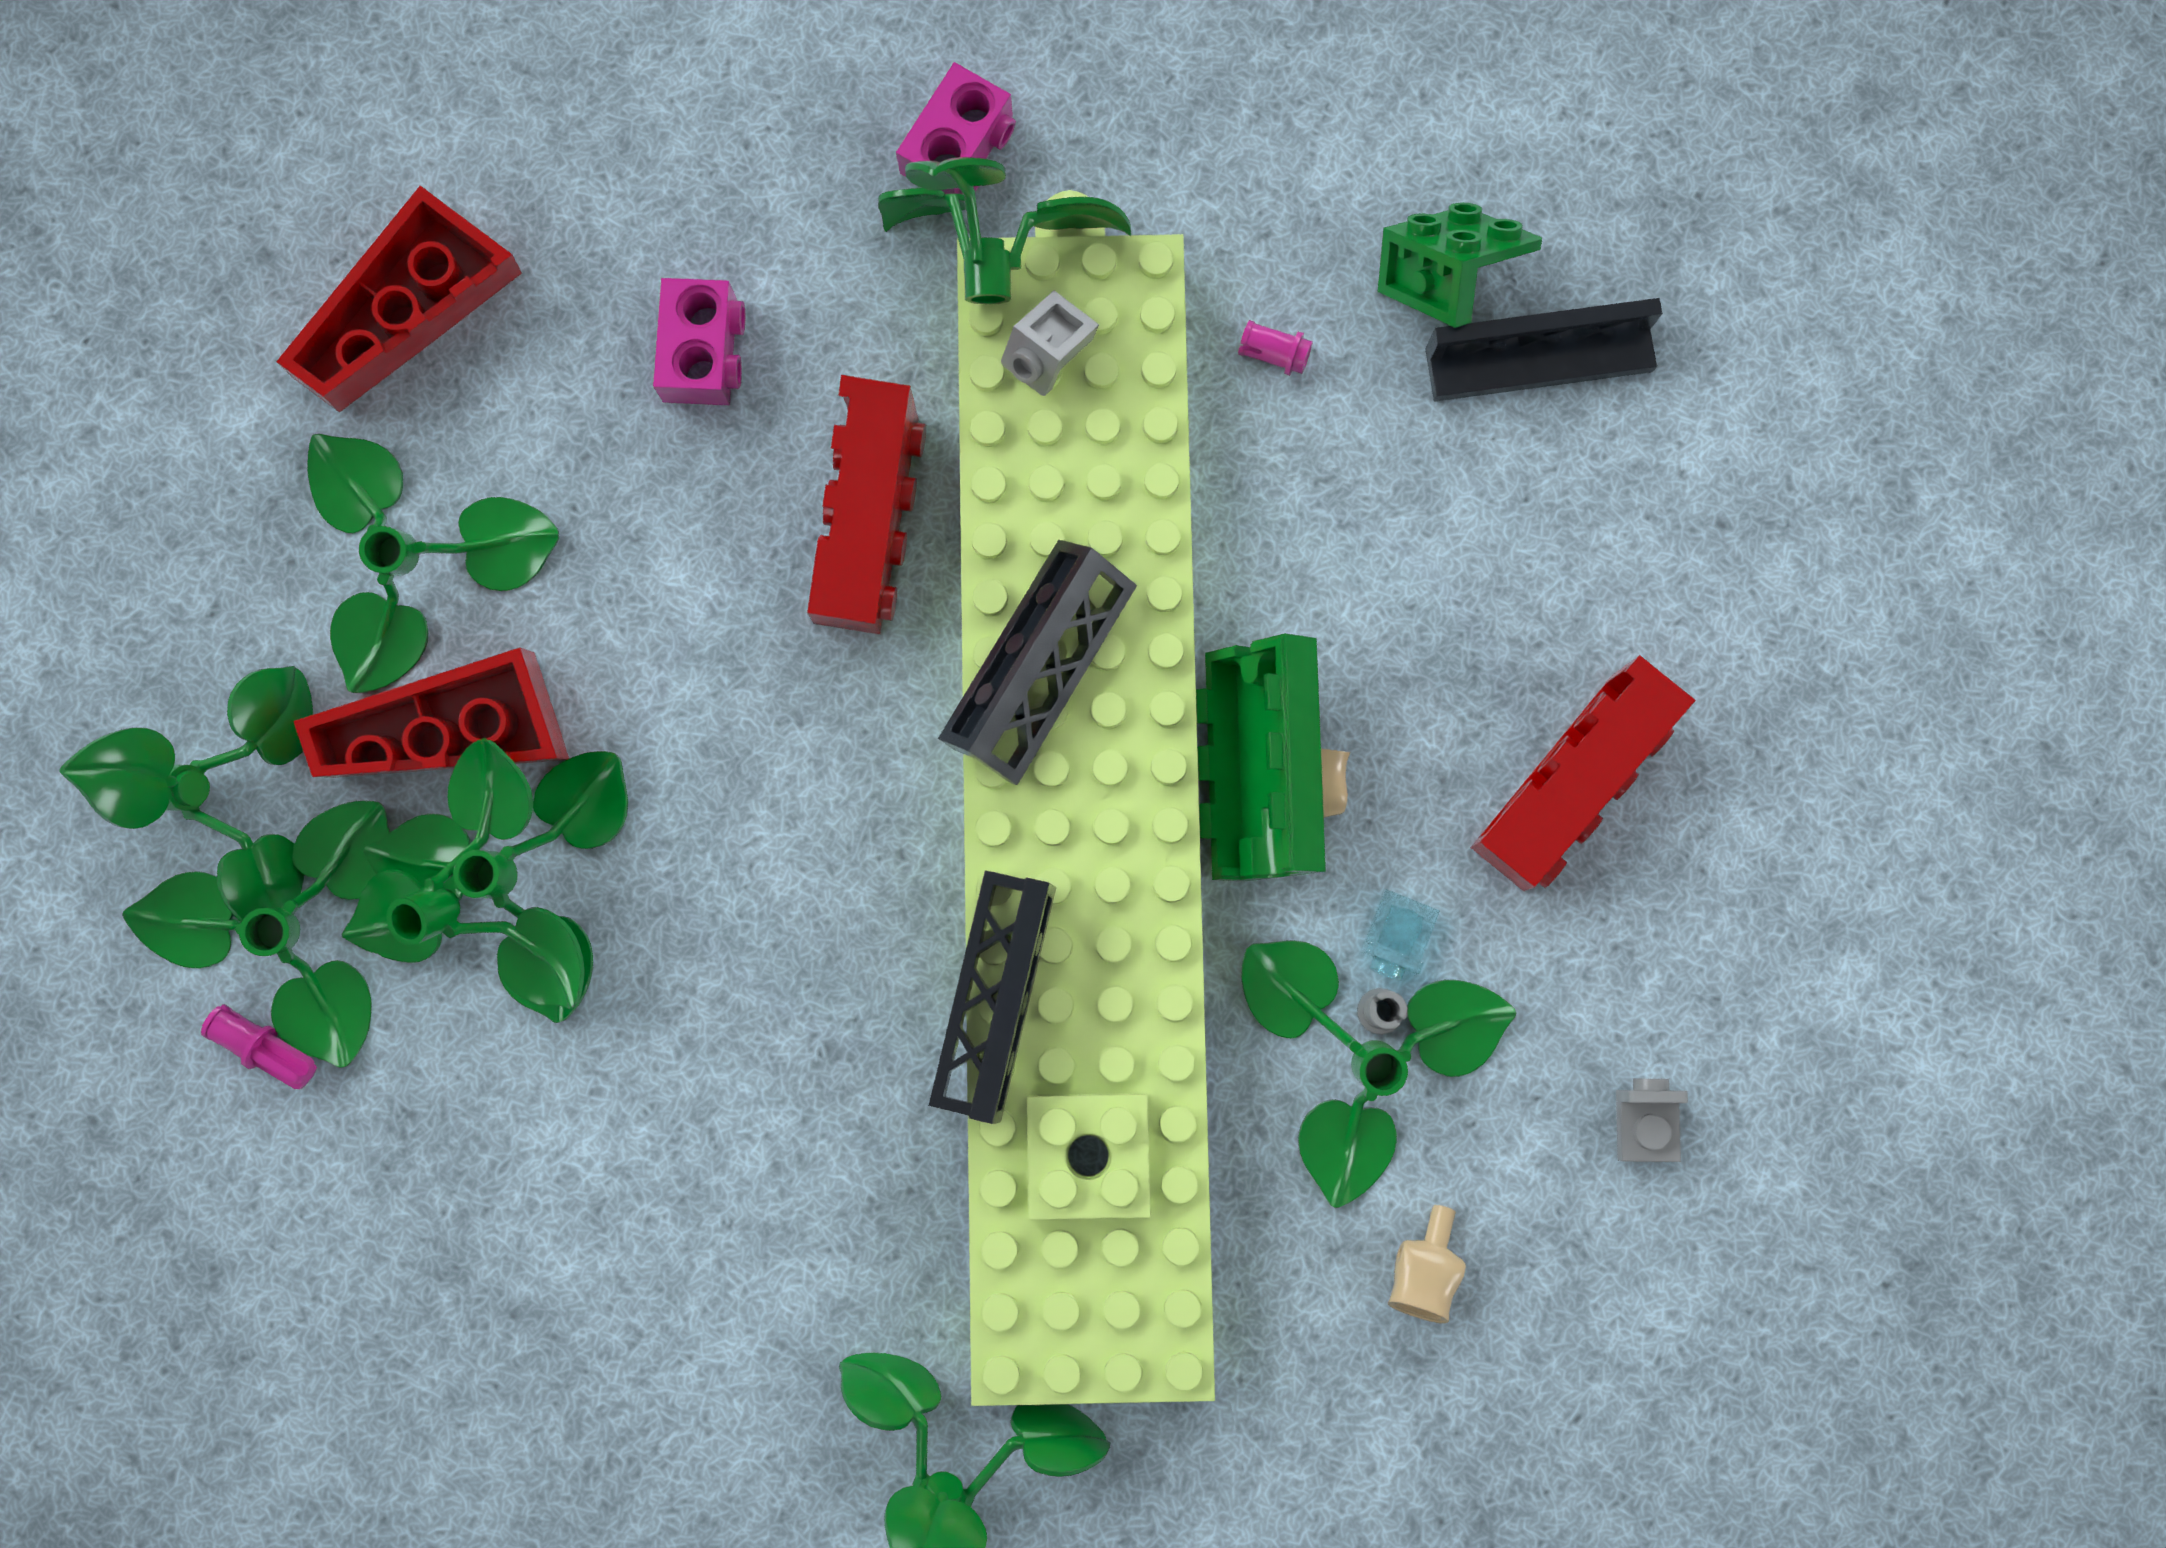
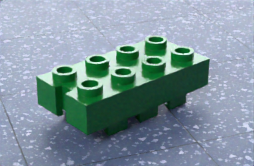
[1196,633,1326,881]

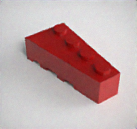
[276,186,522,413]
[807,375,926,634]
[294,647,569,778]
[1470,655,1696,891]

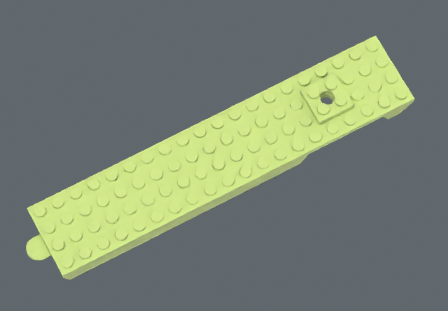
[957,190,1215,1406]

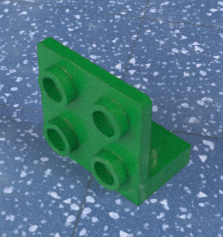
[1377,202,1542,328]

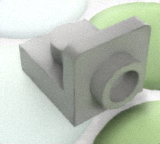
[1001,291,1099,396]
[1616,1078,1688,1162]

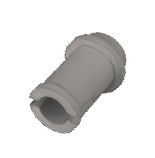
[1357,988,1407,1035]

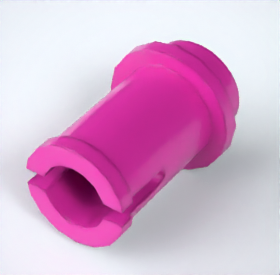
[1238,320,1313,376]

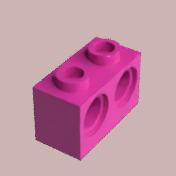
[896,62,1016,194]
[653,278,746,406]

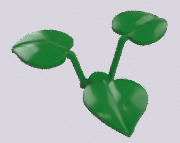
[878,157,1131,304]
[307,434,559,693]
[59,666,313,922]
[342,738,584,1009]
[363,751,628,1023]
[122,801,390,1068]
[1241,940,1517,1208]
[839,1353,1111,1548]

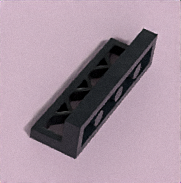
[1425,298,1663,402]
[938,539,1137,785]
[928,870,1056,1124]

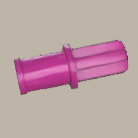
[201,1004,317,1089]

